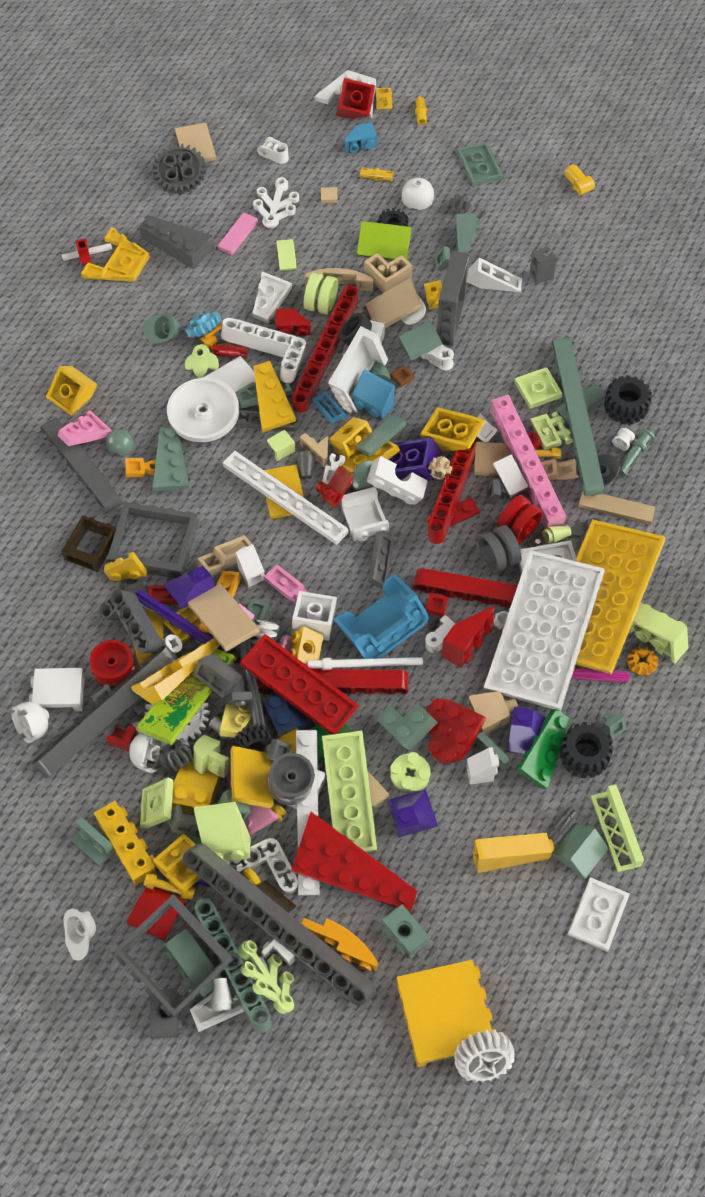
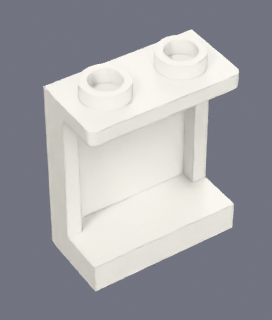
[340,487,389,541]
[29,668,85,711]

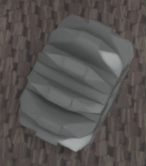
[158,739,194,772]

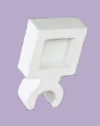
[322,453,345,484]

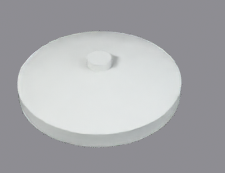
[167,378,239,442]

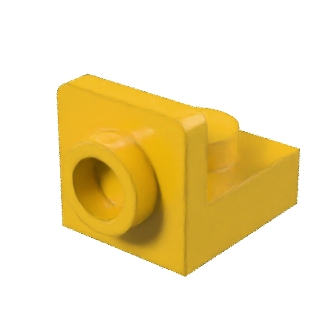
[375,87,392,109]

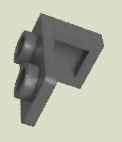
[226,664,252,707]

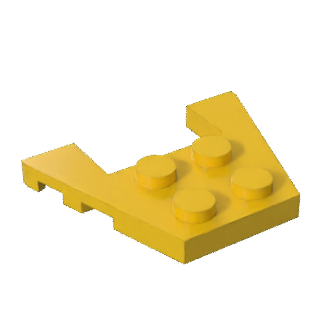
[81,227,150,282]

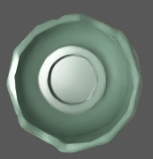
[105,429,135,456]

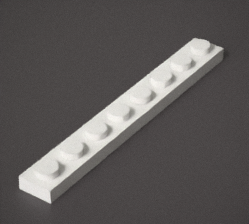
[223,451,348,545]
[296,730,320,896]

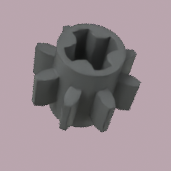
[449,194,470,214]

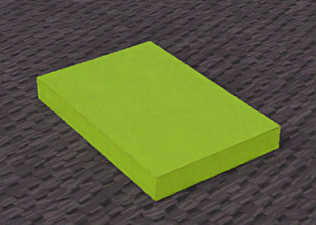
[357,221,412,260]

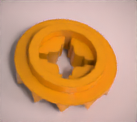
[627,646,658,676]

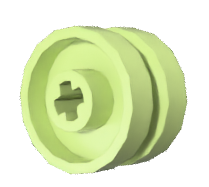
[303,272,338,315]

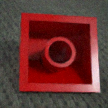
[336,78,375,119]

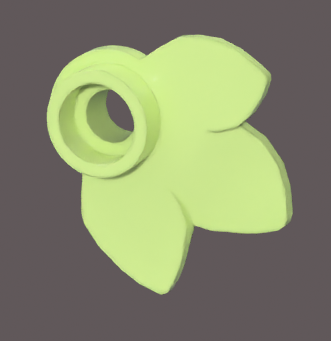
[185,344,219,378]

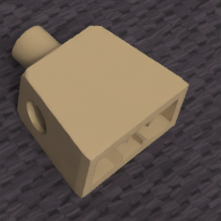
[468,691,518,734]

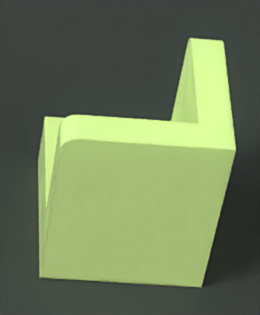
[267,430,295,461]

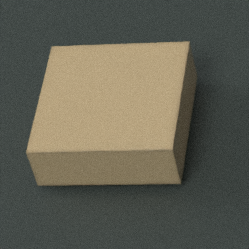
[321,187,338,203]

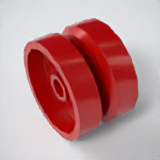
[497,495,544,543]
[89,640,136,690]

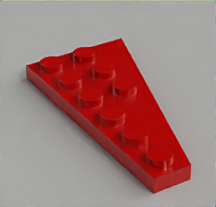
[290,811,417,912]

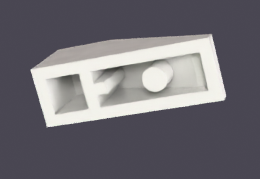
[467,258,522,292]

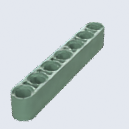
[195,898,272,1033]

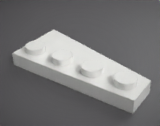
[190,956,272,1032]

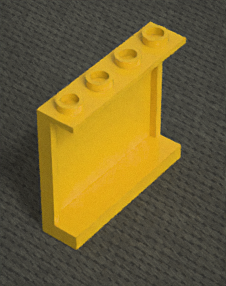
[396,959,495,1068]

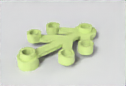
[237,940,294,1014]

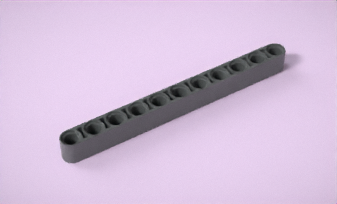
[183,843,375,1006]

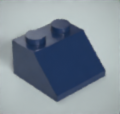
[262,693,315,738]

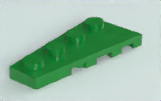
[515,709,570,789]

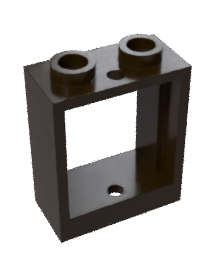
[62,515,116,572]

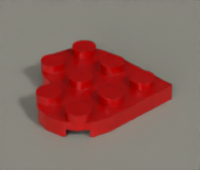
[425,698,486,765]

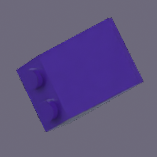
[388,437,441,481]

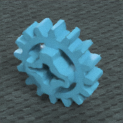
[185,311,222,338]

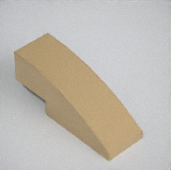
[195,535,252,578]

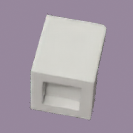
[477,413,498,442]

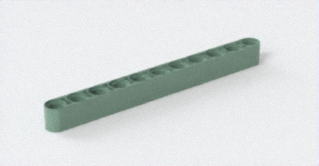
[552,337,604,496]

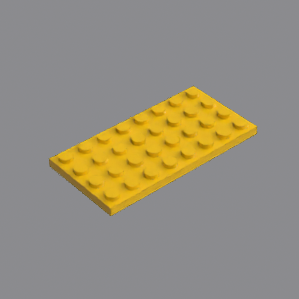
[575,519,665,674]

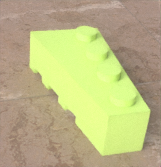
[629,602,688,664]

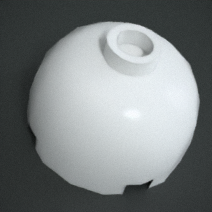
[402,178,434,210]
[11,702,49,743]
[129,733,168,773]

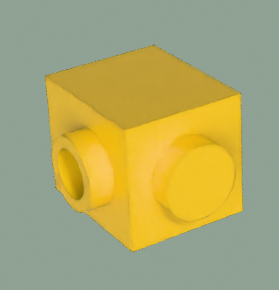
[424,280,442,309]

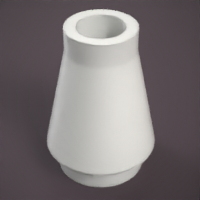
[211,978,233,1011]

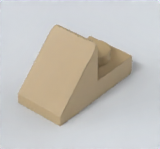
[300,433,328,468]

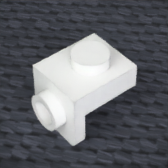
[261,939,296,966]

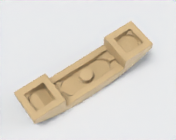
[305,268,374,291]

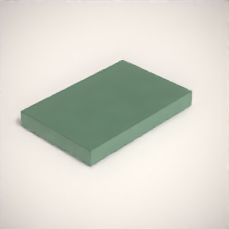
[456,142,503,186]

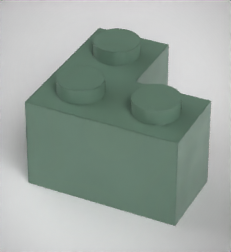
[376,703,438,751]

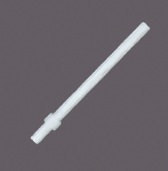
[307,657,423,670]

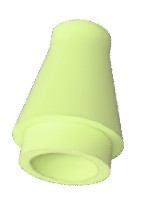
[542,525,571,544]

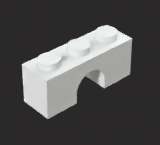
[367,456,428,505]

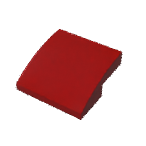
[127,887,186,941]

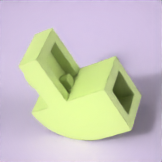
[193,735,229,778]

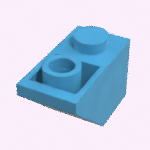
[345,122,377,153]

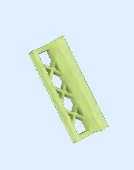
[591,784,644,872]

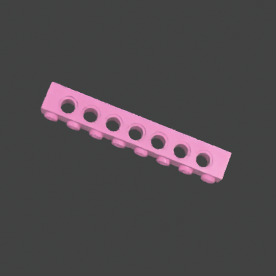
[490,394,566,529]

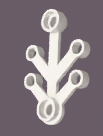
[253,177,299,228]

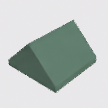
[399,320,443,361]
[551,823,609,879]

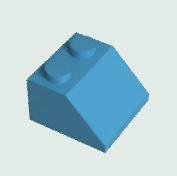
[352,369,395,420]

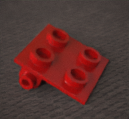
[315,466,354,508]

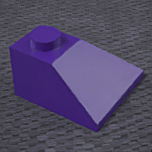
[164,565,214,609]
[507,707,546,754]
[387,789,438,838]

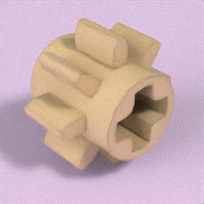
[428,456,452,479]

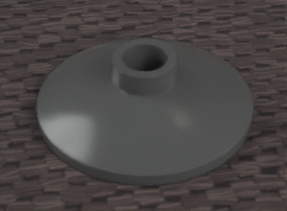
[597,454,620,486]

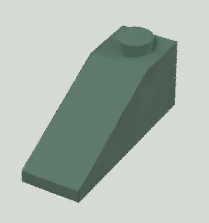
[455,213,480,253]

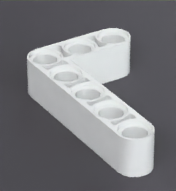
[221,318,306,383]

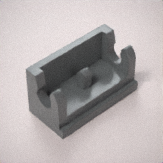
[529,248,557,284]
[193,653,242,698]
[170,806,200,837]

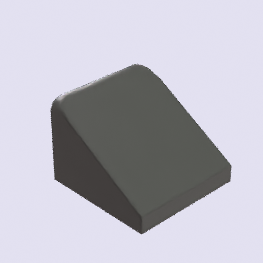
[121,578,146,594]

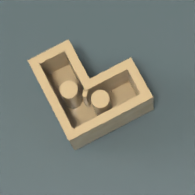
[364,253,412,293]

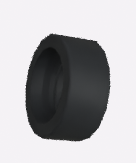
[339,313,372,346]

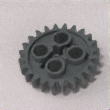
[153,143,206,194]

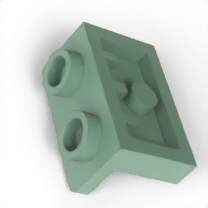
[71,818,115,866]

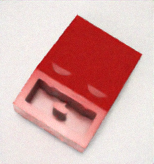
[442,606,495,668]

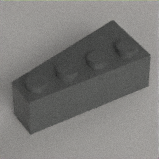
[139,216,215,269]

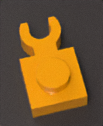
[125,458,155,478]

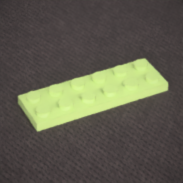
[322,731,378,853]

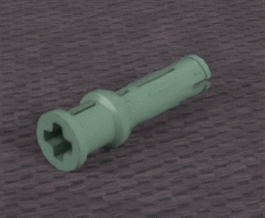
[618,428,655,477]

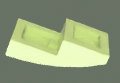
[276,239,297,271]

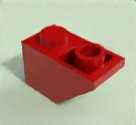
[276,309,311,337]

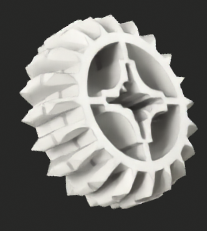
[454,1029,515,1083]

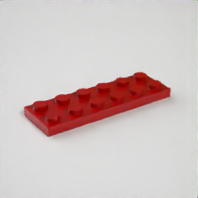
[240,634,359,735]

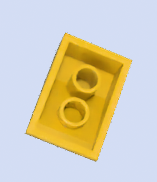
[421,407,486,452]
[172,760,221,815]

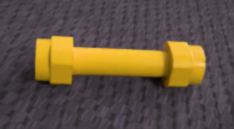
[535,447,561,460]
[143,873,195,900]

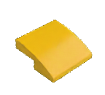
[153,834,200,893]

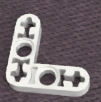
[226,838,298,894]

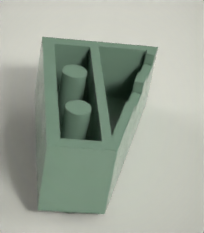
[162,928,222,998]

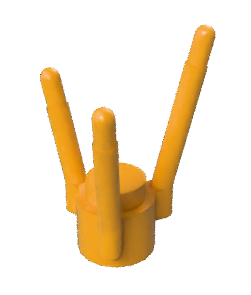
[199,322,234,350]

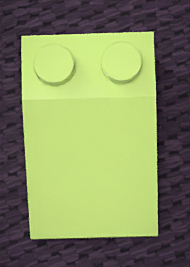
[194,802,251,861]

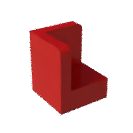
[425,593,448,622]
[106,725,138,752]

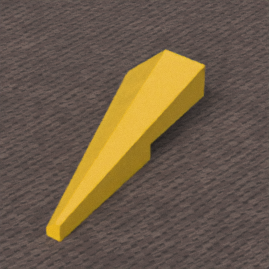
[131,638,220,704]

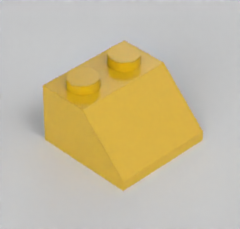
[46,366,97,416]

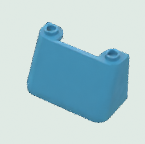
[333,573,429,659]

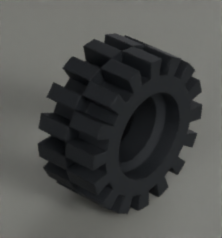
[378,208,408,227]
[234,724,273,753]

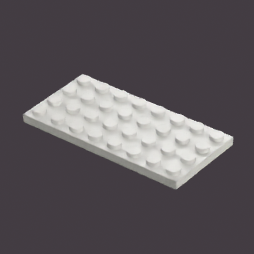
[484,550,605,711]

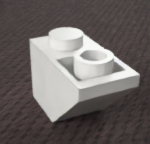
[236,544,265,588]
[466,747,499,784]

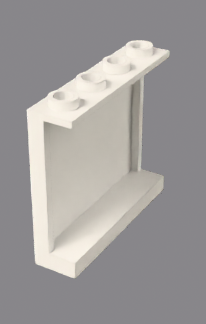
[328,326,388,414]

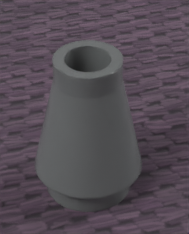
[297,451,315,479]

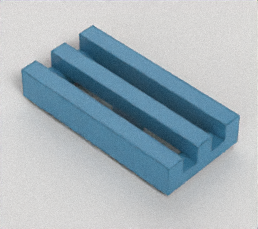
[312,391,347,425]

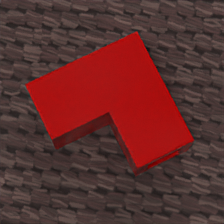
[75,238,92,266]

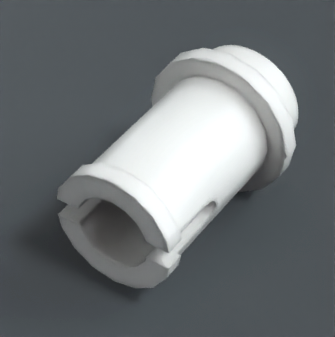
[209,717,231,741]

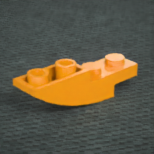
[301,918,378,972]

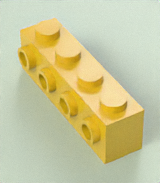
[94,801,157,886]

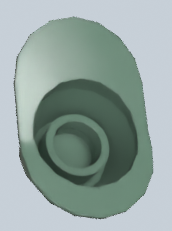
[144,313,182,344]

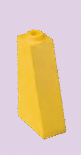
[472,833,554,873]

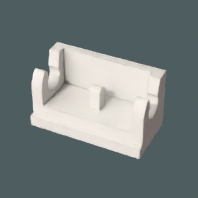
[493,454,528,498]

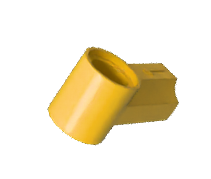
[564,164,595,196]

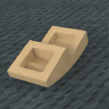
[541,459,578,480]

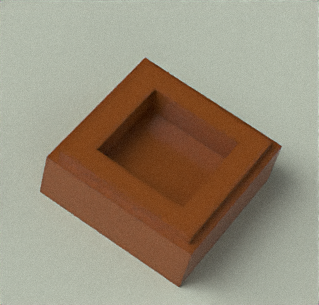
[390,365,415,387]

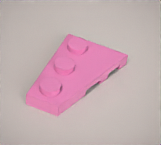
[58,410,112,446]

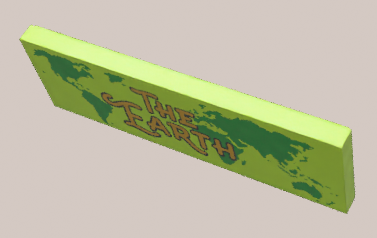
[137,643,236,745]

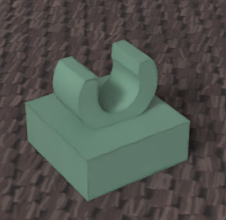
[435,246,451,270]
[602,712,626,739]

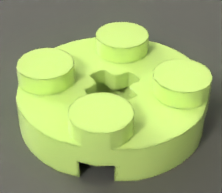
[390,752,431,793]

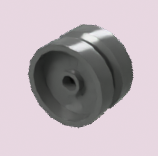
[478,525,522,573]
[267,753,315,805]

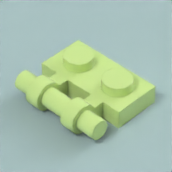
[530,412,572,450]

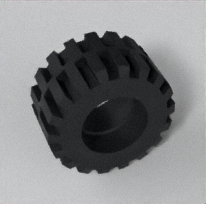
[604,375,652,424]
[560,722,613,778]

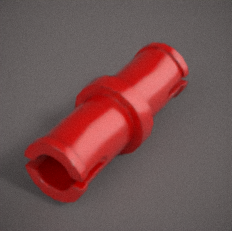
[212,344,248,358]

